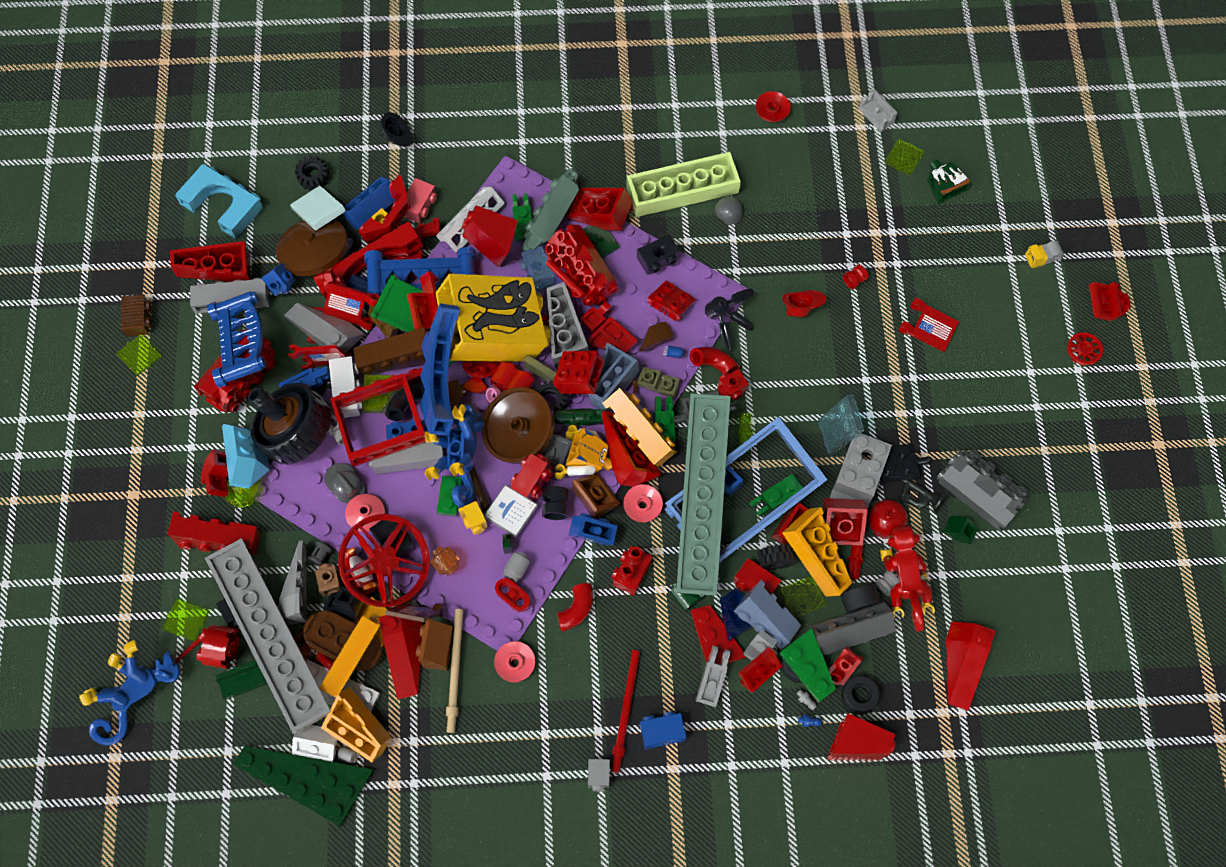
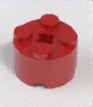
[197,624,240,669]

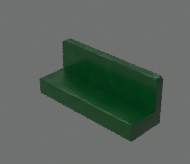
[214,660,268,700]

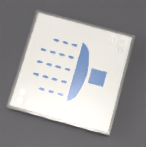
[484,485,538,538]

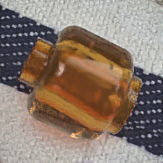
[430,546,460,576]

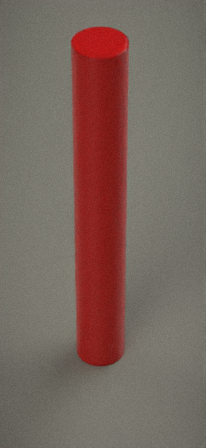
[545,259,586,299]

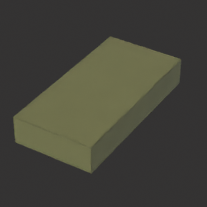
[524,355,556,383]

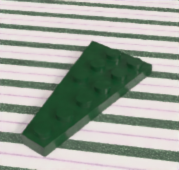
[233,746,374,827]

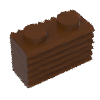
[121,294,152,337]

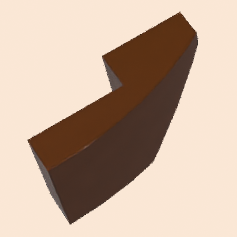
[640,321,674,352]

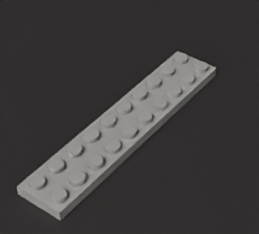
[205,539,331,734]

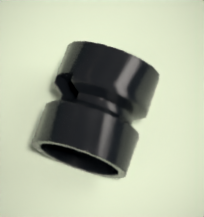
[542,486,569,520]

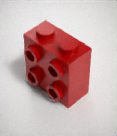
[553,351,605,394]
[510,453,554,502]

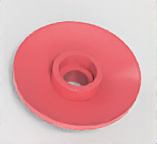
[623,484,663,522]
[345,494,385,532]
[494,641,535,682]

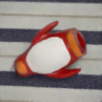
[345,548,378,596]

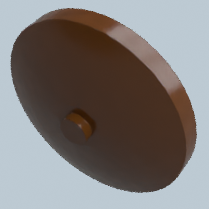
[276,219,349,276]
[482,387,555,464]

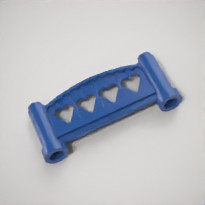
[364,247,476,296]
[207,291,266,388]

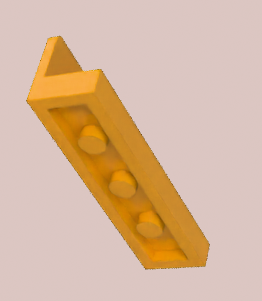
[319,616,380,698]

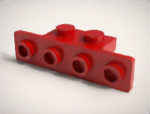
[407,271,438,331]

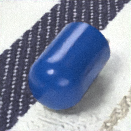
[663,345,684,358]

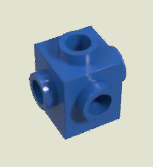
[261,263,296,296]

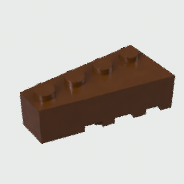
[354,327,428,375]

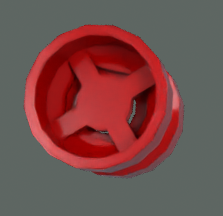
[843,264,869,289]

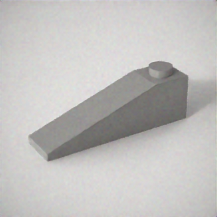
[284,303,364,354]
[278,541,307,625]

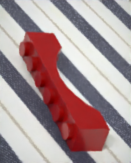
[313,221,423,299]

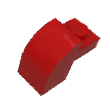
[201,449,229,497]

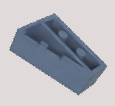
[588,343,640,411]
[734,580,801,649]

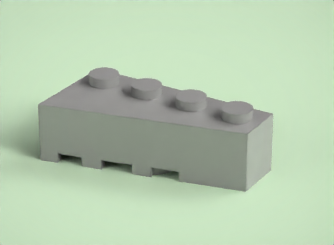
[547,282,589,367]

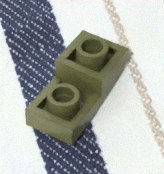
[637,367,681,398]

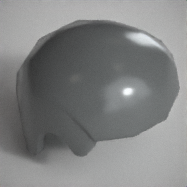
[715,196,743,225]

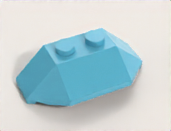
[222,424,269,489]

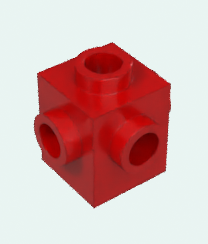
[717,369,749,400]

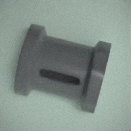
[307,542,332,567]

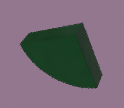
[502,534,512,554]

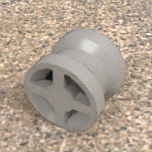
[875,571,899,596]

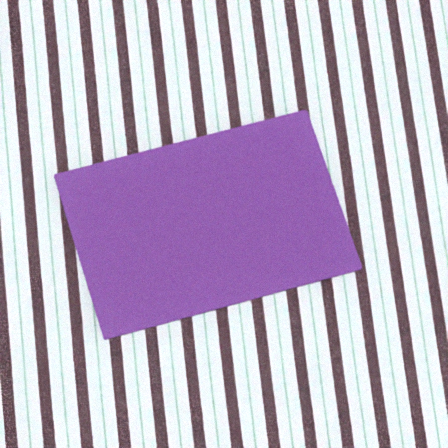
[249,156,748,651]

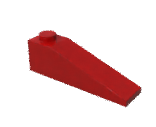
[602,411,661,487]
[378,615,422,700]

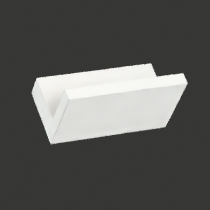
[292,725,338,762]

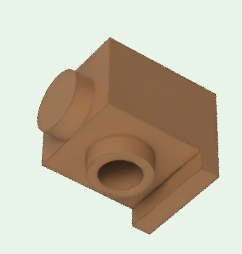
[315,564,341,597]

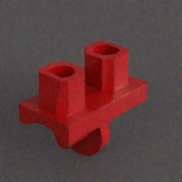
[829,646,863,686]

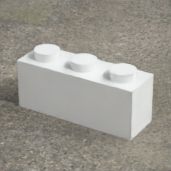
[329,356,363,418]

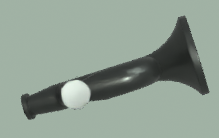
[898,480,948,513]

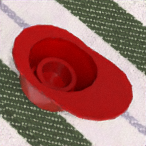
[782,290,826,318]

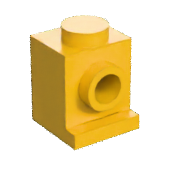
[458,501,487,535]

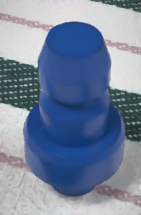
[798,714,822,727]

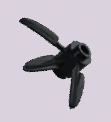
[705,289,754,352]

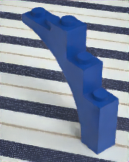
[419,303,460,436]

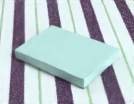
[290,186,346,231]

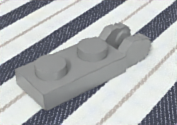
[696,646,730,707]

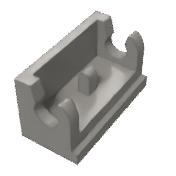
[858,89,897,132]

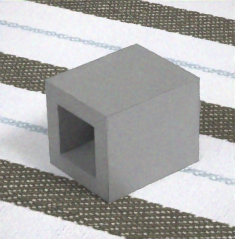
[588,759,610,792]

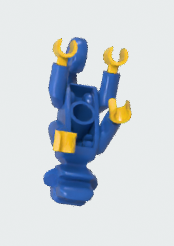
[425,404,484,508]
[80,640,181,745]

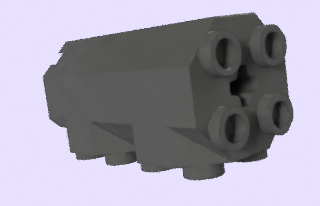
[937,449,1028,532]

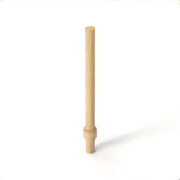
[446,609,463,733]

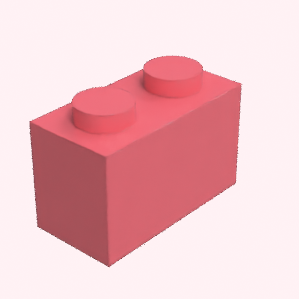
[404,178,437,223]

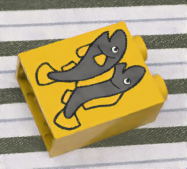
[436,274,551,362]

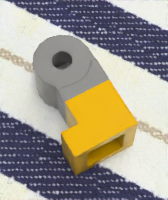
[1025,241,1064,269]

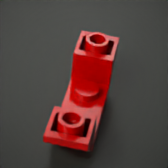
[361,174,411,242]

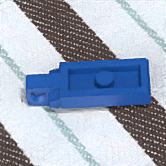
[278,366,330,389]

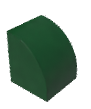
[942,516,979,544]

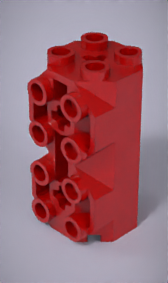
[545,224,619,306]
[193,328,277,413]

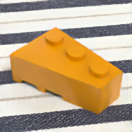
[321,687,391,762]

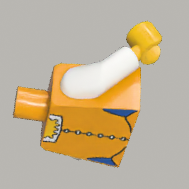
[555,425,612,479]

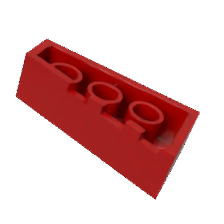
[170,241,251,282]

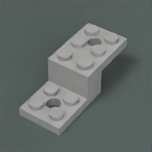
[829,431,892,509]

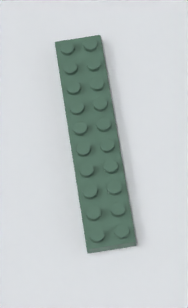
[676,393,730,596]

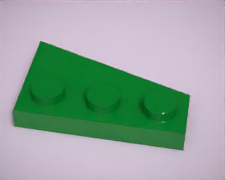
[780,628,836,703]

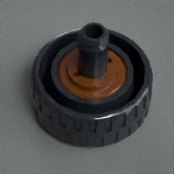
[248,383,332,465]

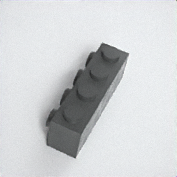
[809,602,896,656]

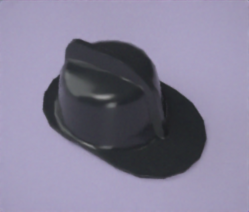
[380,112,414,147]

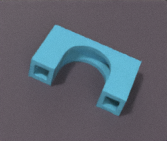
[175,164,263,239]

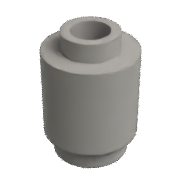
[503,552,530,583]

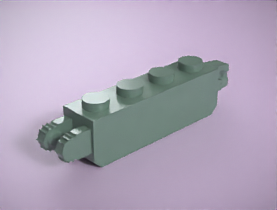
[522,168,579,253]

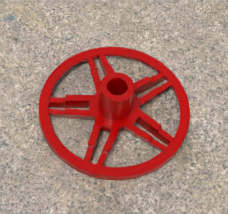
[338,514,430,607]

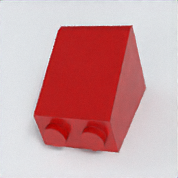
[461,205,518,267]
[826,713,896,761]

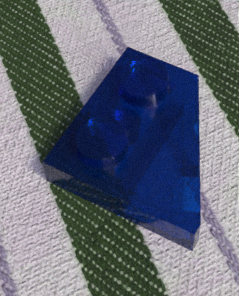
[719,588,753,641]

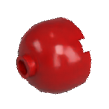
[867,499,908,539]

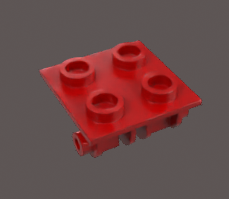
[648,280,696,322]

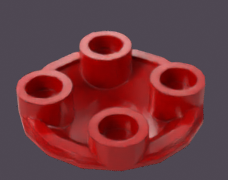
[462,361,500,378]

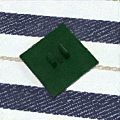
[583,225,620,258]

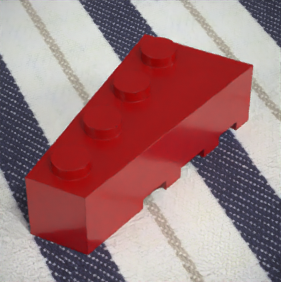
[168,511,261,555]

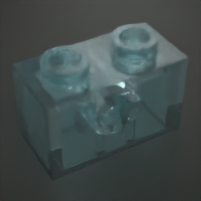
[519,246,555,291]

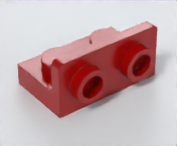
[738,647,782,693]

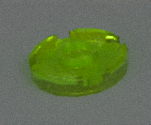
[224,479,262,508]

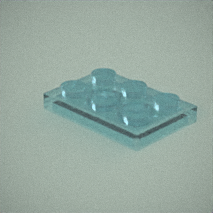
[818,395,864,455]

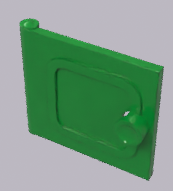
[370,275,423,332]

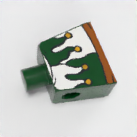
[927,159,971,204]

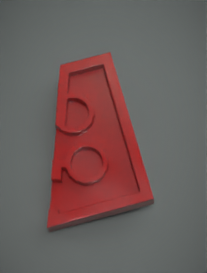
[691,605,747,665]

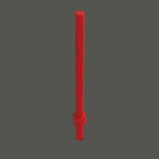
[611,650,640,773]

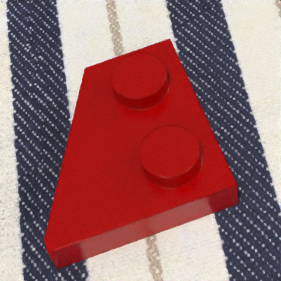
[586,316,638,354]

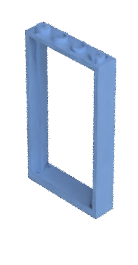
[665,417,827,562]

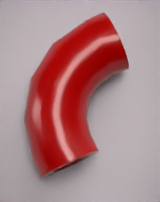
[690,346,740,374]
[557,583,593,632]

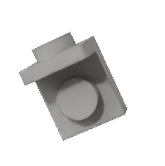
[743,629,778,661]

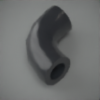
[385,381,425,421]

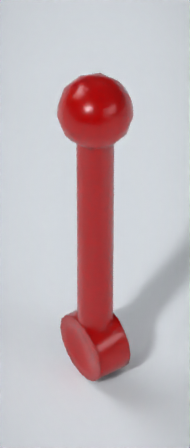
[175,634,203,663]

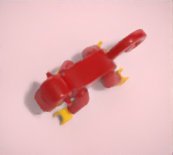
[880,525,935,632]

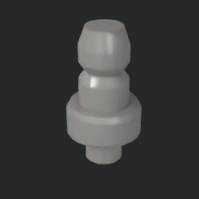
[796,689,817,710]

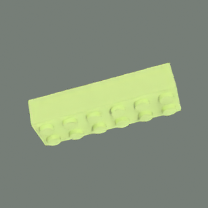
[626,152,741,217]

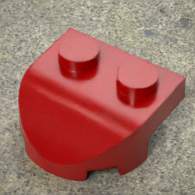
[1089,282,1130,321]

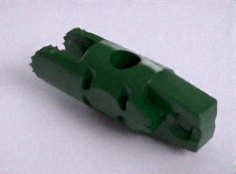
[554,408,603,426]

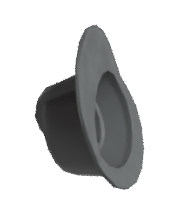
[324,463,365,504]

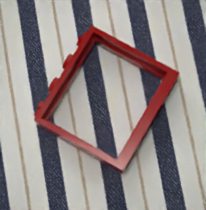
[330,373,426,467]

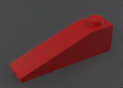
[945,622,995,711]

